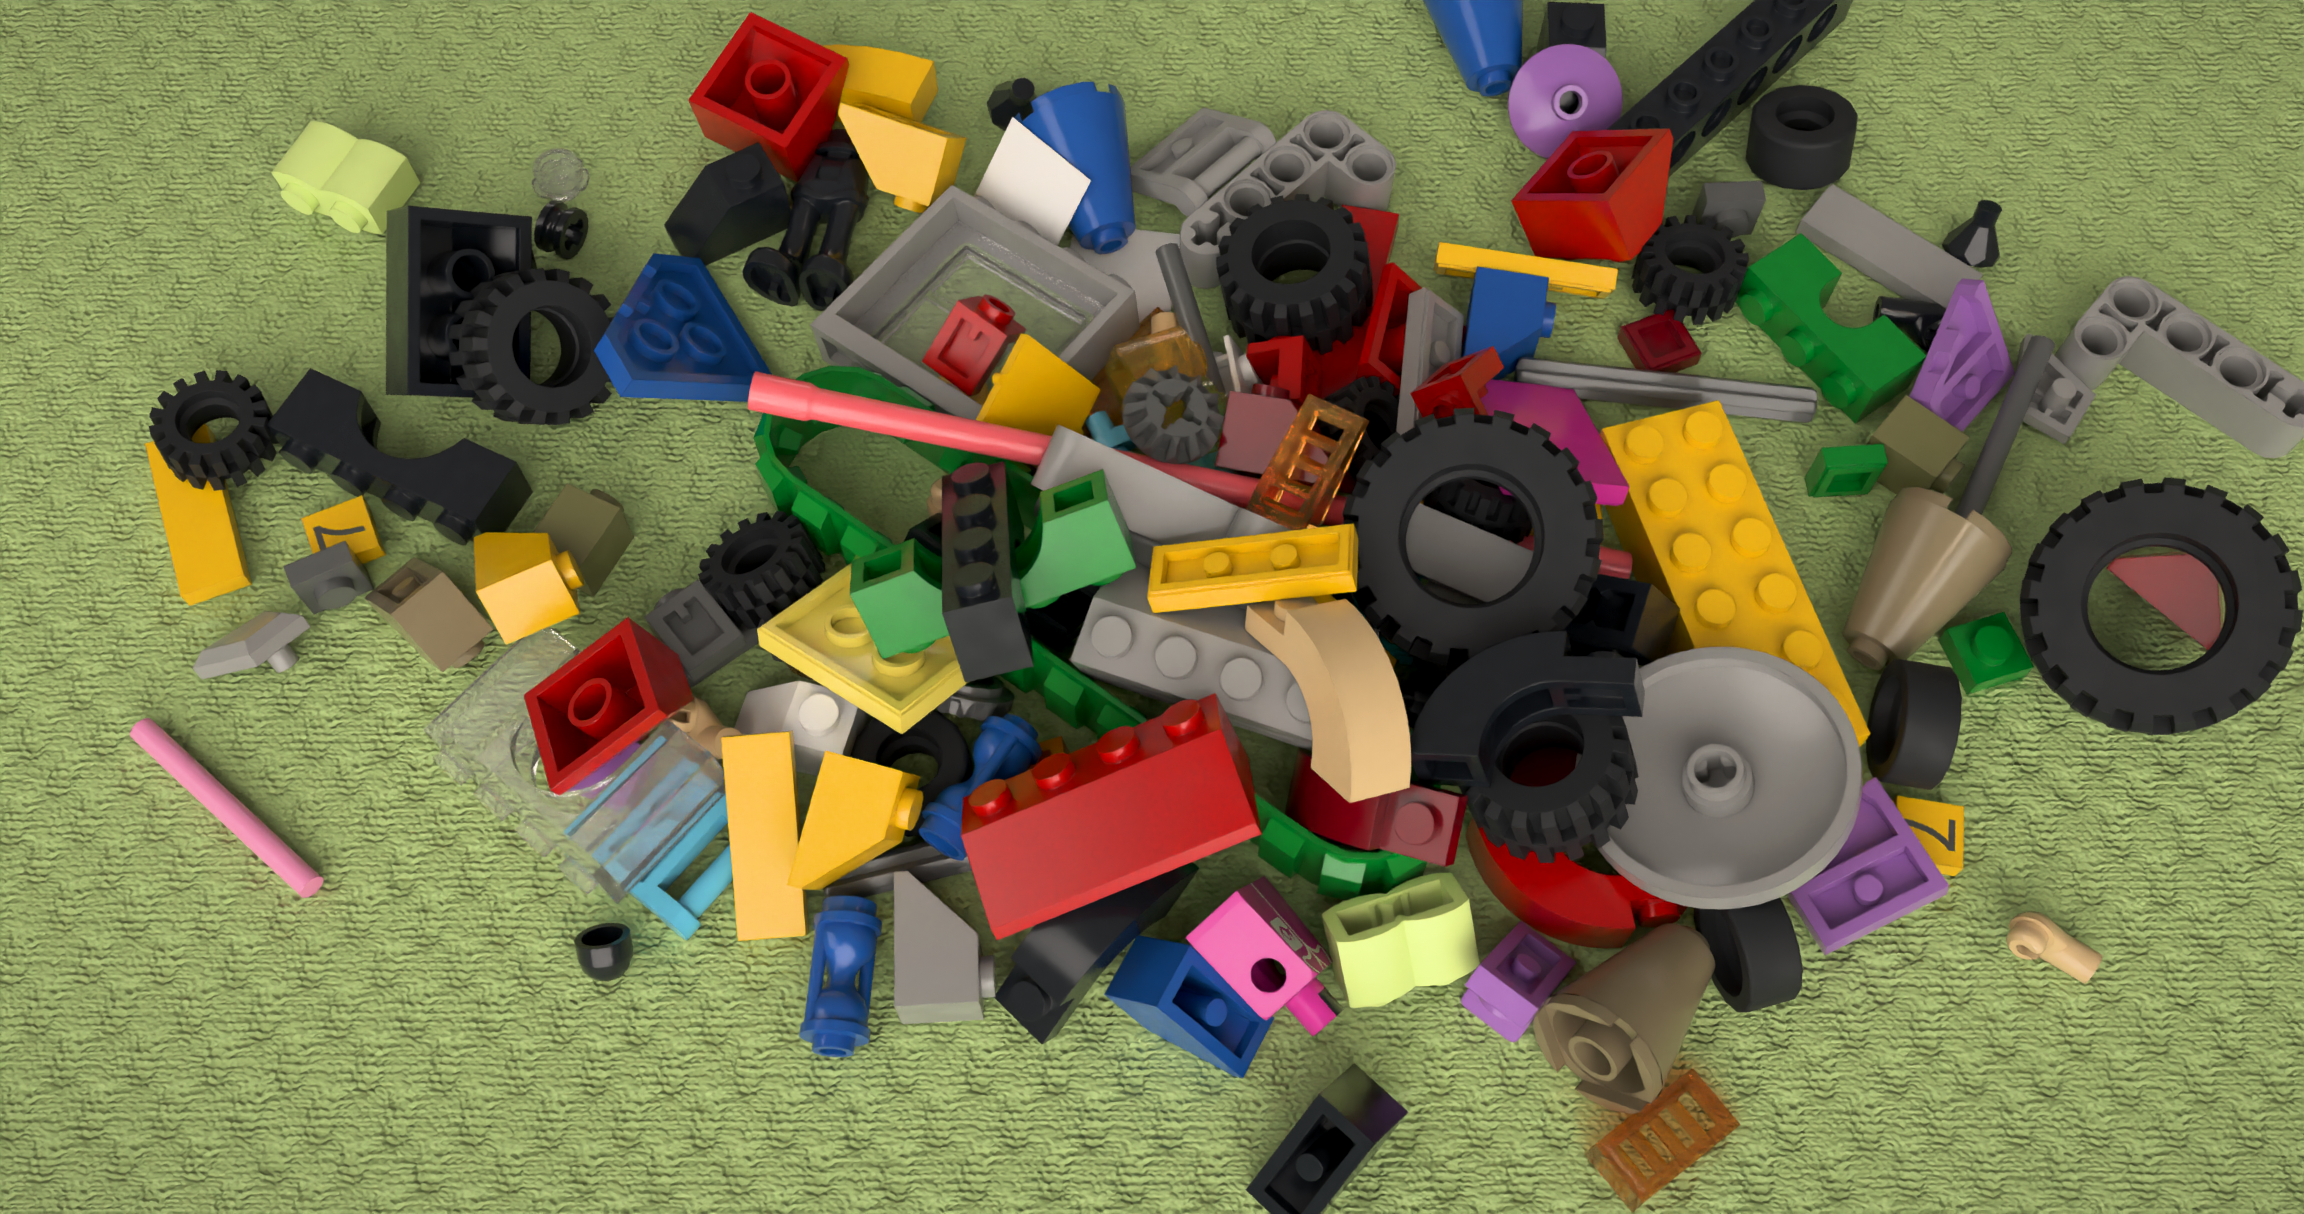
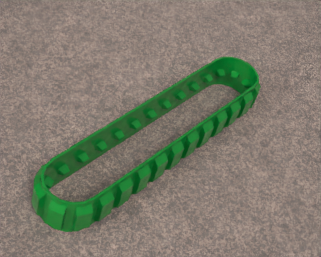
[753,366,1442,901]

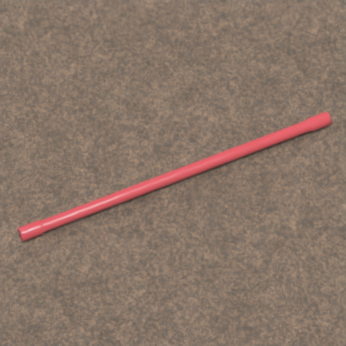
[748,371,1633,579]

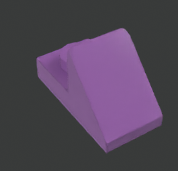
[1461,921,1577,1043]

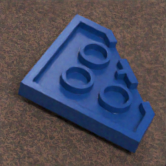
[594,253,772,402]

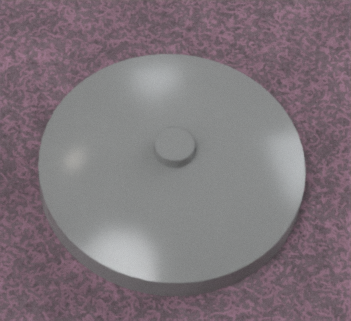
[1575,647,1862,910]

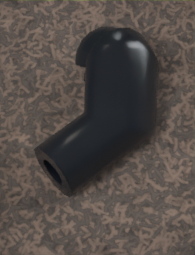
[1873,296,1945,353]

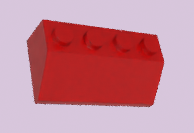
[961,693,1262,940]

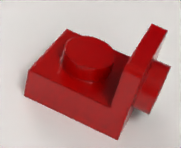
[922,294,1026,397]
[1246,335,1322,422]
[1410,346,1504,419]

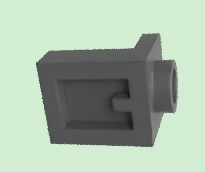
[644,579,747,682]

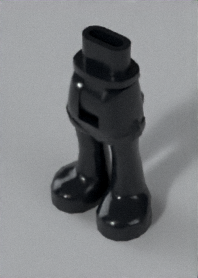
[742,129,869,311]

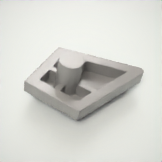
[2016,334,2096,444]
[192,611,311,680]

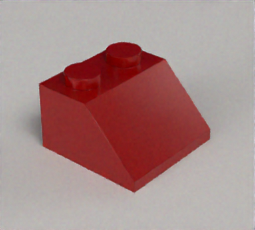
[688,12,849,182]
[1511,128,1673,262]
[524,617,694,796]

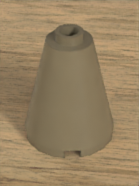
[1842,487,2012,670]
[1533,923,1715,1114]

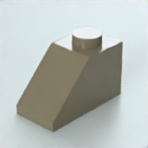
[364,557,493,672]

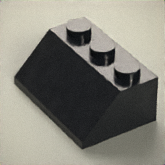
[386,206,532,398]

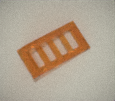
[1246,394,1369,530]
[1585,1068,1741,1213]

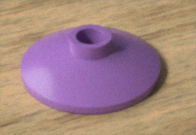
[1508,44,1623,159]

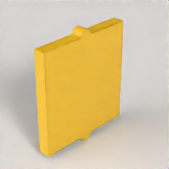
[976,333,1101,469]

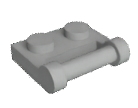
[1130,107,1276,217]

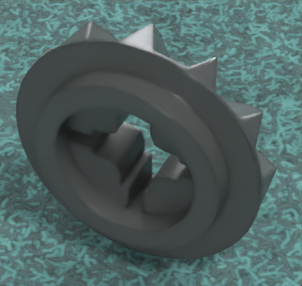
[1122,365,1225,464]
[936,676,1015,721]

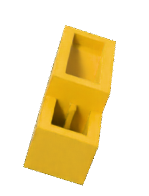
[821,44,938,123]

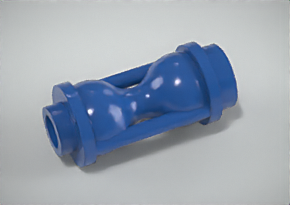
[918,714,1043,861]
[799,895,882,1057]

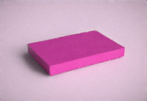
[1481,379,1630,506]

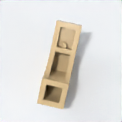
[1245,596,1411,803]

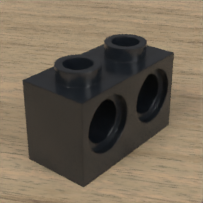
[1563,574,1680,666]

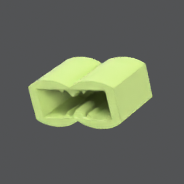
[271,121,420,234]
[1322,873,1480,1008]

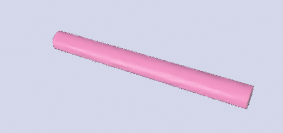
[130,718,324,898]

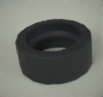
[1866,659,1962,790]
[1694,897,1803,1012]

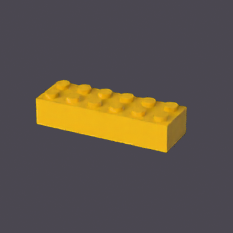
[1600,400,1871,748]

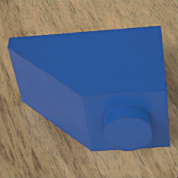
[1461,266,1556,380]
[1104,935,1274,1078]

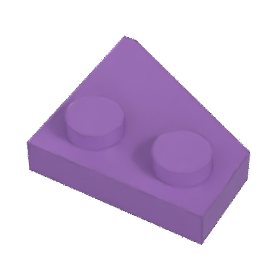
[1909,278,2015,431]
[1788,777,1949,955]

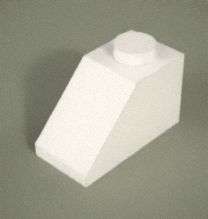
[734,681,870,776]

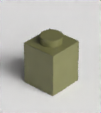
[1866,395,1970,495]
[533,484,634,597]

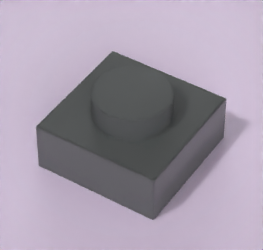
[1692,181,1766,238]
[283,541,374,614]

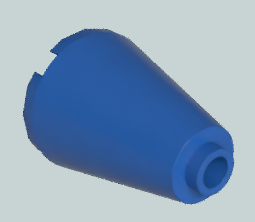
[1423,0,1523,97]
[1015,82,1136,254]

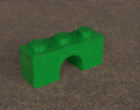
[1735,233,1927,424]

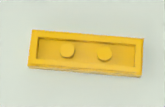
[1433,242,1618,299]
[145,424,252,606]
[1147,523,1359,613]
[721,730,809,941]

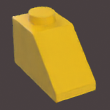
[838,103,967,213]
[474,532,585,645]
[787,750,923,890]

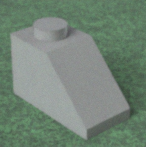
[894,871,996,1024]

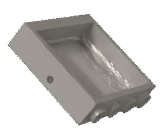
[810,185,1140,420]

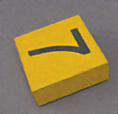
[301,495,386,564]
[1892,795,1964,876]

